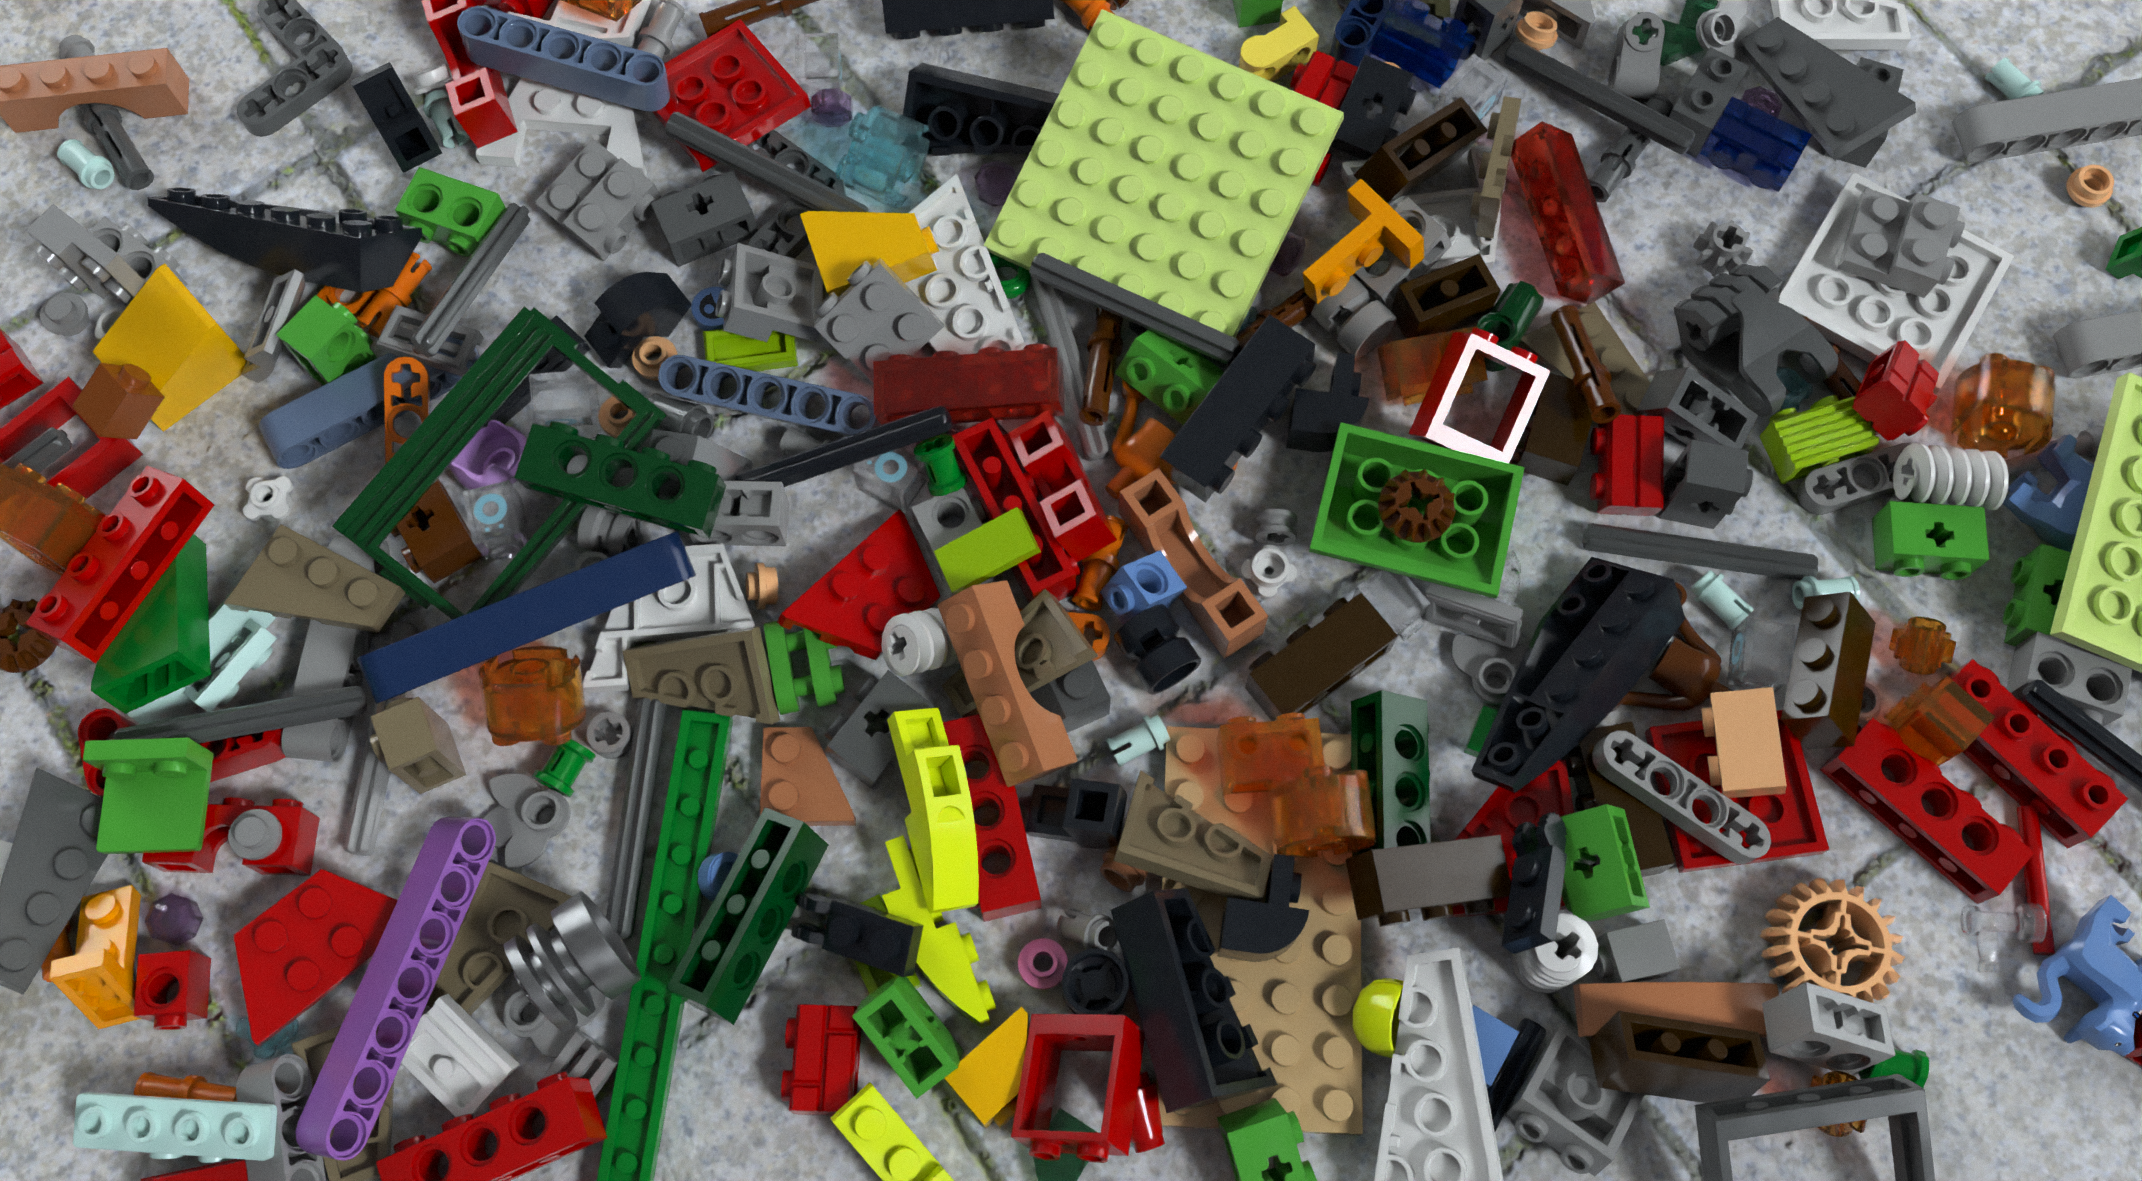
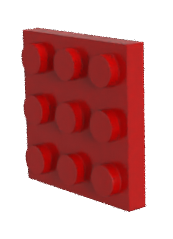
[653,19,811,172]
[1645,710,1829,873]

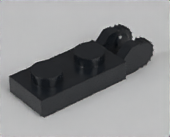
[1501,812,1567,954]
[791,892,924,977]

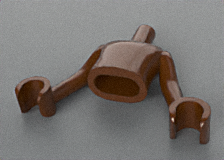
[1611,582,1733,712]

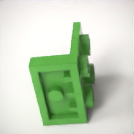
[83,737,214,854]

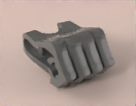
[1674,264,1838,417]

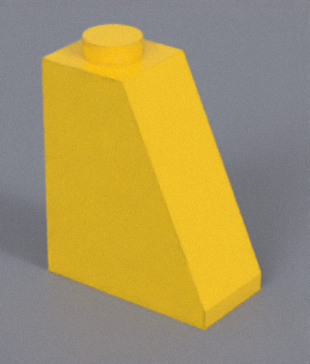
[800,211,939,297]

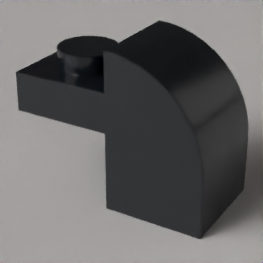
[350,62,442,173]
[584,272,692,368]
[1286,352,1369,452]
[1025,779,1127,849]
[1217,854,1309,962]

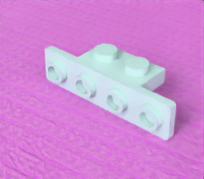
[126,592,277,724]
[73,1092,277,1163]

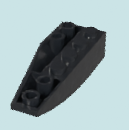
[148,187,422,293]
[1471,557,1685,793]

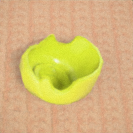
[1352,978,1404,1058]

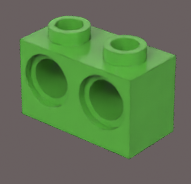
[395,167,506,257]
[276,295,377,385]

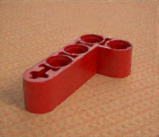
[78,708,286,798]

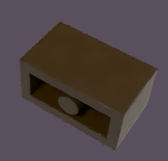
[1390,253,1501,348]
[1514,373,1592,486]

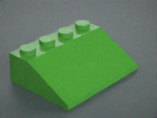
[1309,422,1525,599]

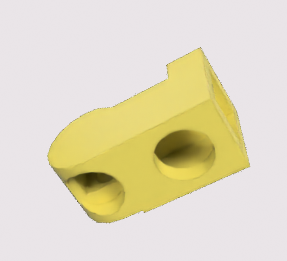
[1239,6,1319,81]

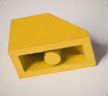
[944,1006,1029,1129]

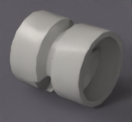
[1311,274,1397,360]

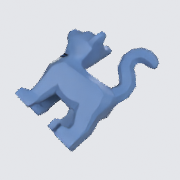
[2003,434,2094,552]
[2012,895,2142,1056]

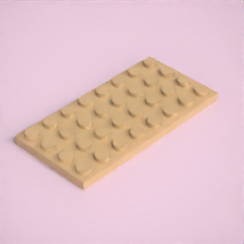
[1156,726,1363,1136]

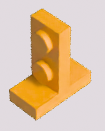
[1302,179,1424,304]
[49,885,141,1030]

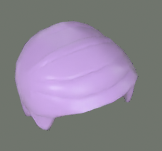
[449,420,527,493]

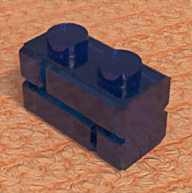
[1370,0,1476,91]
[1700,97,1812,192]

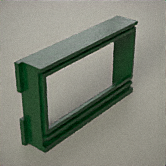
[332,306,667,620]

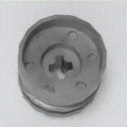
[504,891,642,1032]

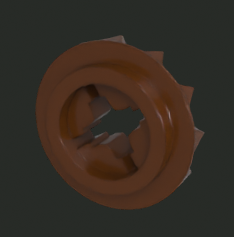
[1378,469,1456,543]
[0,599,57,673]

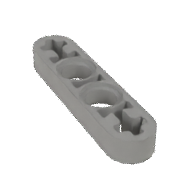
[1592,730,1771,864]

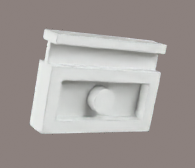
[401,994,520,1117]

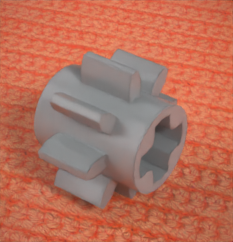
[1693,220,1754,277]

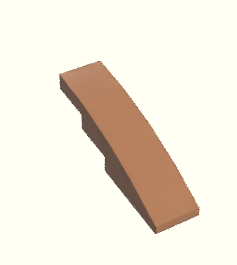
[1573,982,1779,1038]

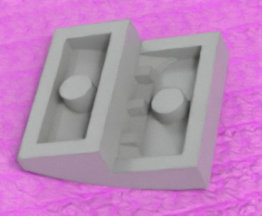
[241,269,305,383]

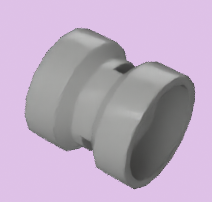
[577,506,640,556]

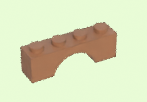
[0,48,189,133]
[1118,468,1268,659]
[937,580,1078,787]

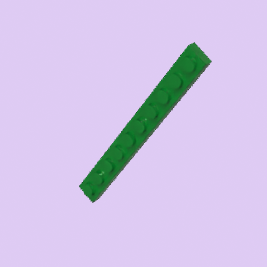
[597,710,733,1181]

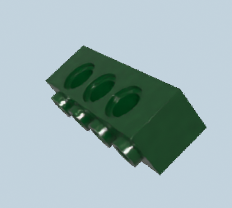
[514,421,726,539]
[1351,690,1431,857]
[666,807,829,1025]

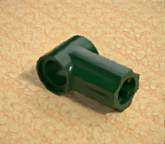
[1473,281,1544,372]

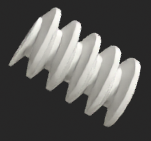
[1893,443,2009,510]
[881,608,960,677]
[1512,913,1598,994]

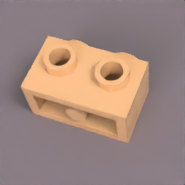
[1701,687,1787,798]

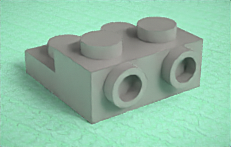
[534,139,661,261]
[1837,188,1965,298]
[26,204,146,304]
[715,243,823,342]
[813,258,944,388]
[1505,1022,1645,1176]

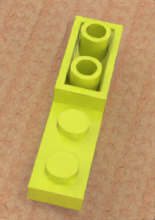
[887,707,979,914]
[882,835,996,1028]
[830,1082,954,1181]

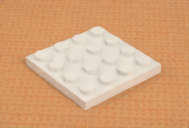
[1778,172,2014,394]

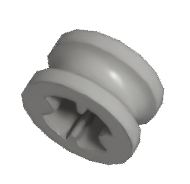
[1255,508,1297,546]
[586,711,634,759]

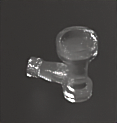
[1960,903,2047,973]

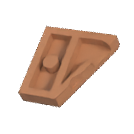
[760,727,856,826]

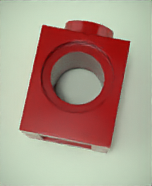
[134,950,211,1030]

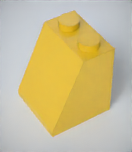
[92,263,247,432]

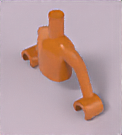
[1105,379,1238,499]

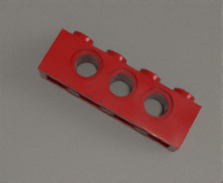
[943,714,1042,922]
[1820,717,2035,904]
[376,1072,607,1181]

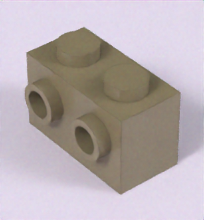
[370,697,466,794]

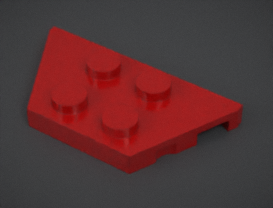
[777,509,941,660]
[233,869,398,1047]

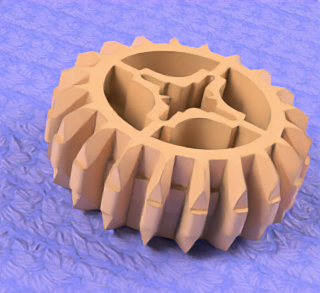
[1760,878,1905,1003]

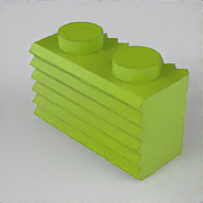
[1759,395,1879,484]

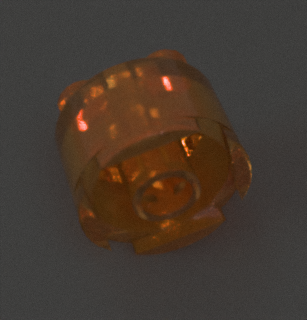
[1951,353,2056,458]
[479,646,587,746]
[1267,765,1376,858]

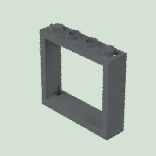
[1694,1074,1935,1181]

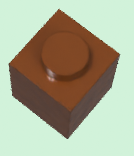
[72,363,165,440]

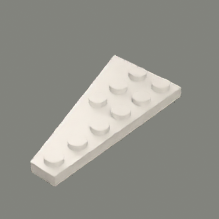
[905,174,1055,435]
[1374,947,1504,1181]

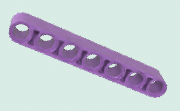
[295,816,496,1161]

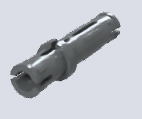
[1583,94,1673,203]
[78,103,154,190]

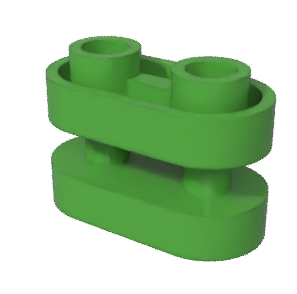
[764,621,845,715]

